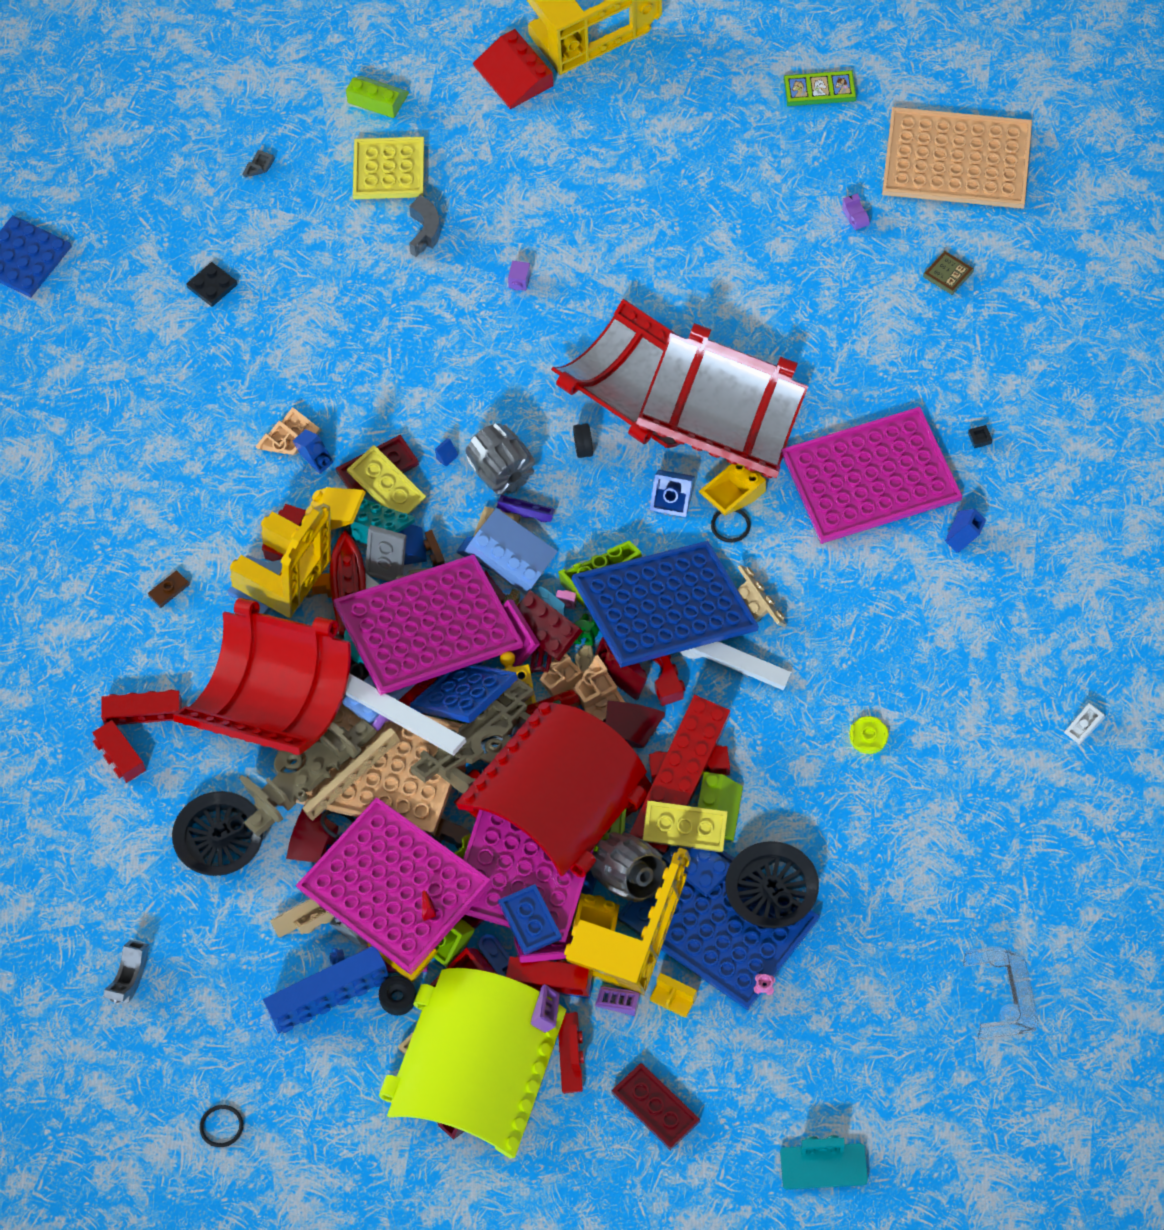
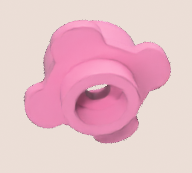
[754,974,775,995]

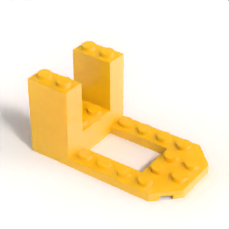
[526,0,662,75]
[230,503,331,619]
[564,848,691,996]

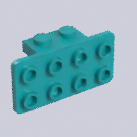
[351,499,415,544]
[780,1135,868,1190]

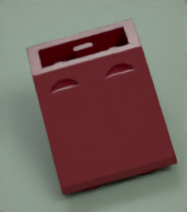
[594,637,647,700]

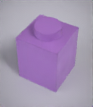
[508,260,531,291]

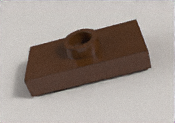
[148,570,190,608]

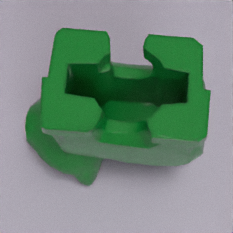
[574,613,599,646]

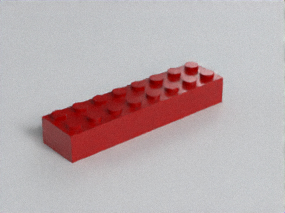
[630,694,731,856]

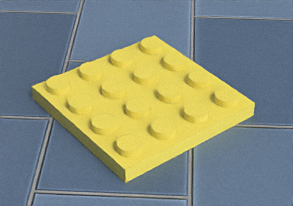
[353,137,424,199]

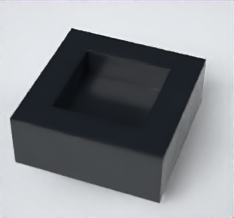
[968,425,992,449]

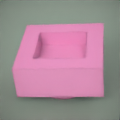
[556,590,577,610]

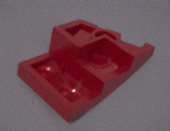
[605,700,665,748]
[286,805,339,863]

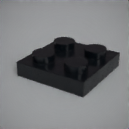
[186,262,237,307]

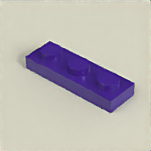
[497,495,555,522]

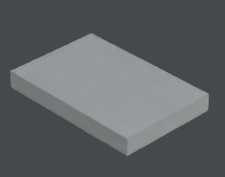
[365,525,407,582]

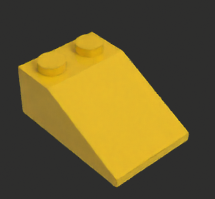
[305,487,366,530]

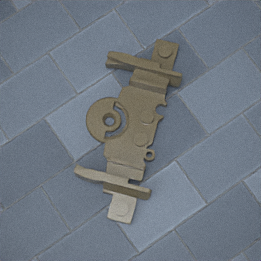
[411,679,534,793]
[239,719,377,837]

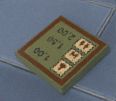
[923,251,974,295]

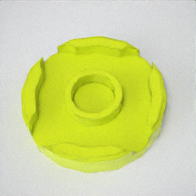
[849,716,889,754]

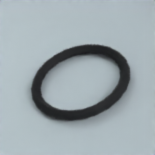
[711,509,751,542]
[320,810,355,839]
[199,1105,244,1147]

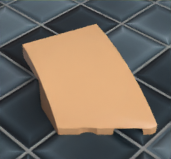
[255,407,322,455]
[540,653,584,707]
[574,655,625,722]

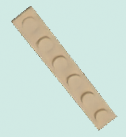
[302,728,400,821]

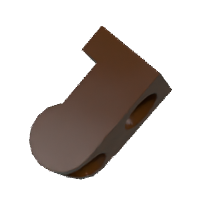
[432,818,470,850]

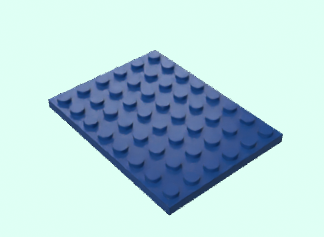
[571,541,759,668]
[617,850,820,1010]

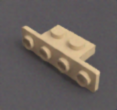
[737,565,787,627]
[270,899,334,938]

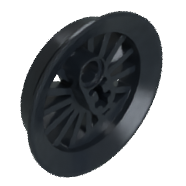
[172,791,264,876]
[725,841,819,928]

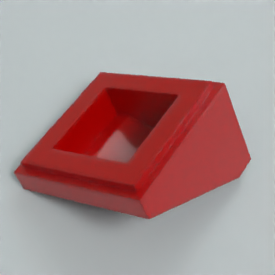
[422,890,437,921]

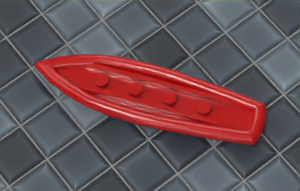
[330,530,366,636]

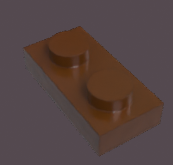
[423,530,445,566]

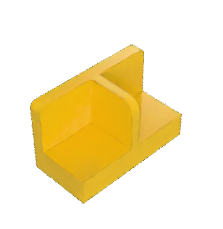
[650,973,697,1018]

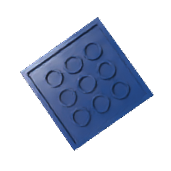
[0,215,72,298]
[410,664,518,723]

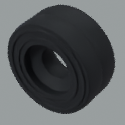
[573,423,593,458]
[379,976,416,1016]

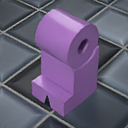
[842,193,870,230]

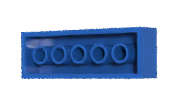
[263,946,389,1034]

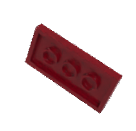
[336,435,419,492]
[517,590,583,661]
[611,1063,700,1151]

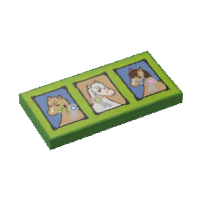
[783,70,856,106]

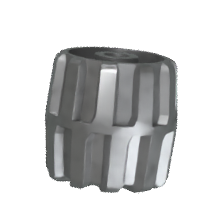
[465,423,535,495]
[591,832,666,902]

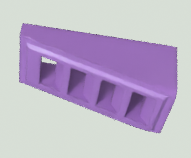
[531,984,560,1033]
[595,986,640,1016]

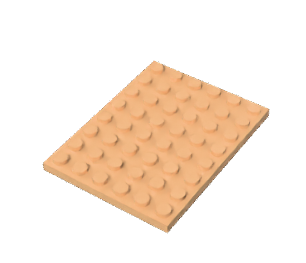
[882,107,1032,209]
[296,697,463,836]

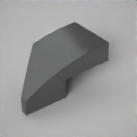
[242,150,275,177]

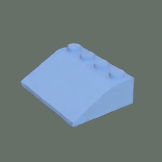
[465,508,558,594]

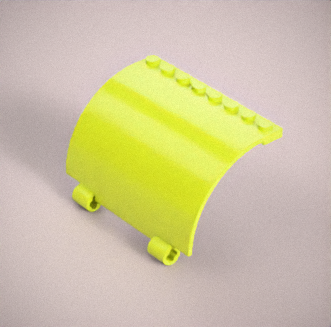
[379,968,567,1158]

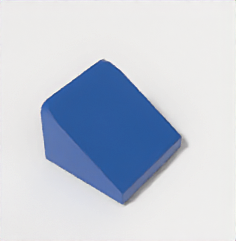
[435,438,458,466]

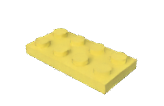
[347,445,426,515]
[642,801,727,852]

